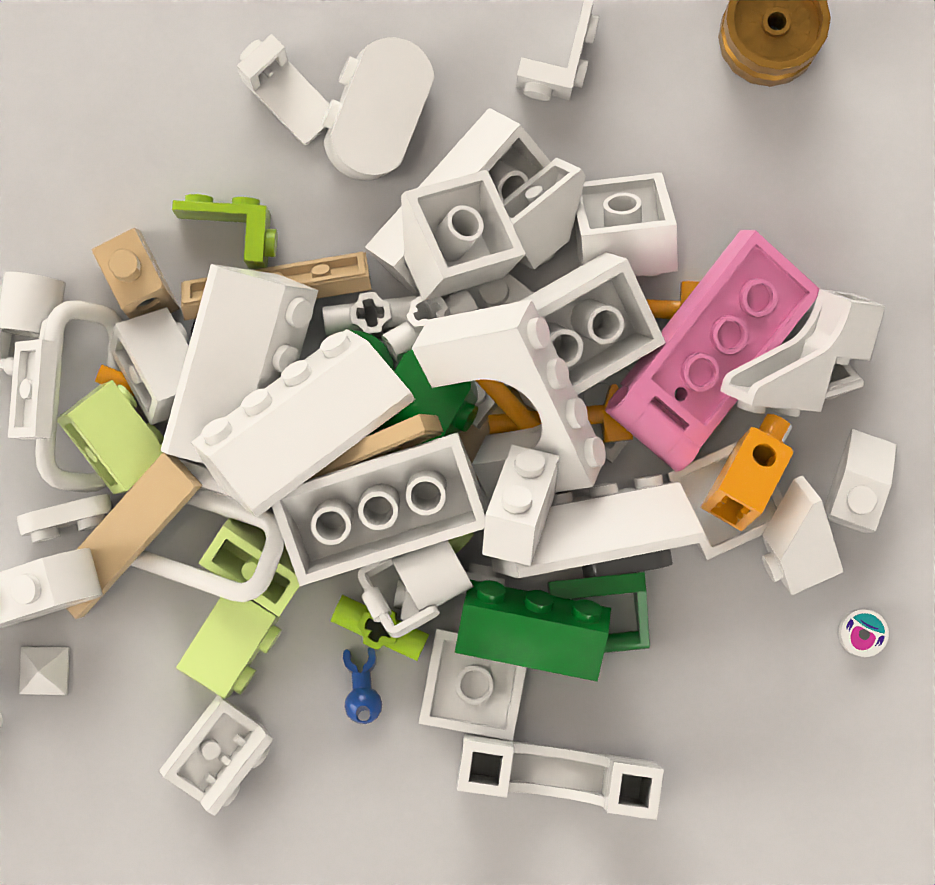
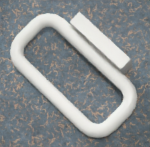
[8,301,122,493]
[131,460,285,602]

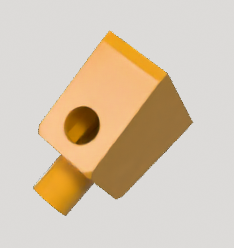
[700,413,794,531]

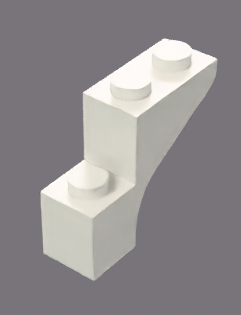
[720,289,885,417]

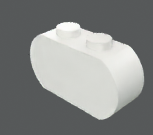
[322,37,435,180]
[0,548,103,628]

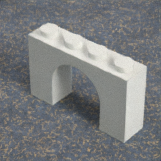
[412,299,606,501]
[457,733,664,820]

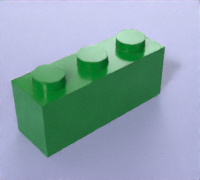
[454,579,611,682]

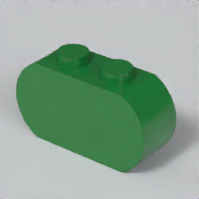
[366,350,478,445]

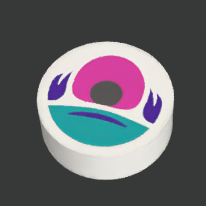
[838,609,889,657]

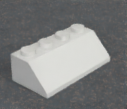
[365,108,551,300]
[161,264,318,464]
[191,329,415,518]
[272,432,487,586]
[491,474,706,578]

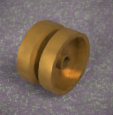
[718,0,831,87]

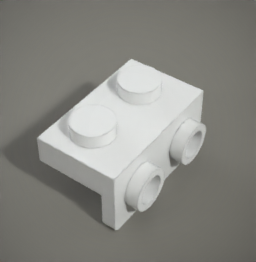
[159,695,273,816]

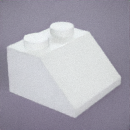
[401,169,526,302]
[574,172,678,276]

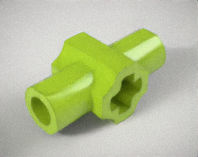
[330,595,429,661]

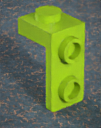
[172,194,278,269]

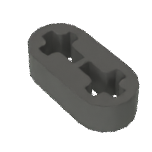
[582,549,673,578]

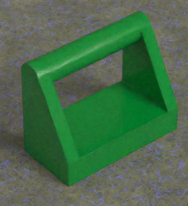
[547,572,650,653]

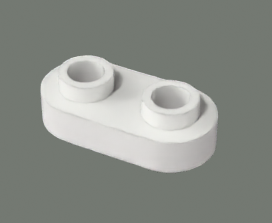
[16,494,113,543]

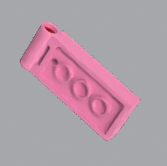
[605,230,819,472]

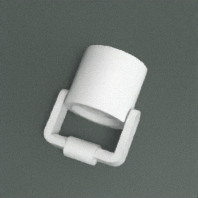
[0,272,66,376]
[358,540,473,638]

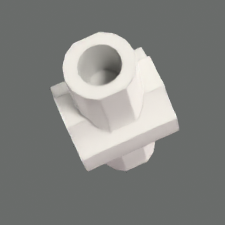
[382,289,478,363]
[323,292,417,339]

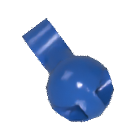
[343,647,382,724]

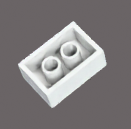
[518,252,666,411]

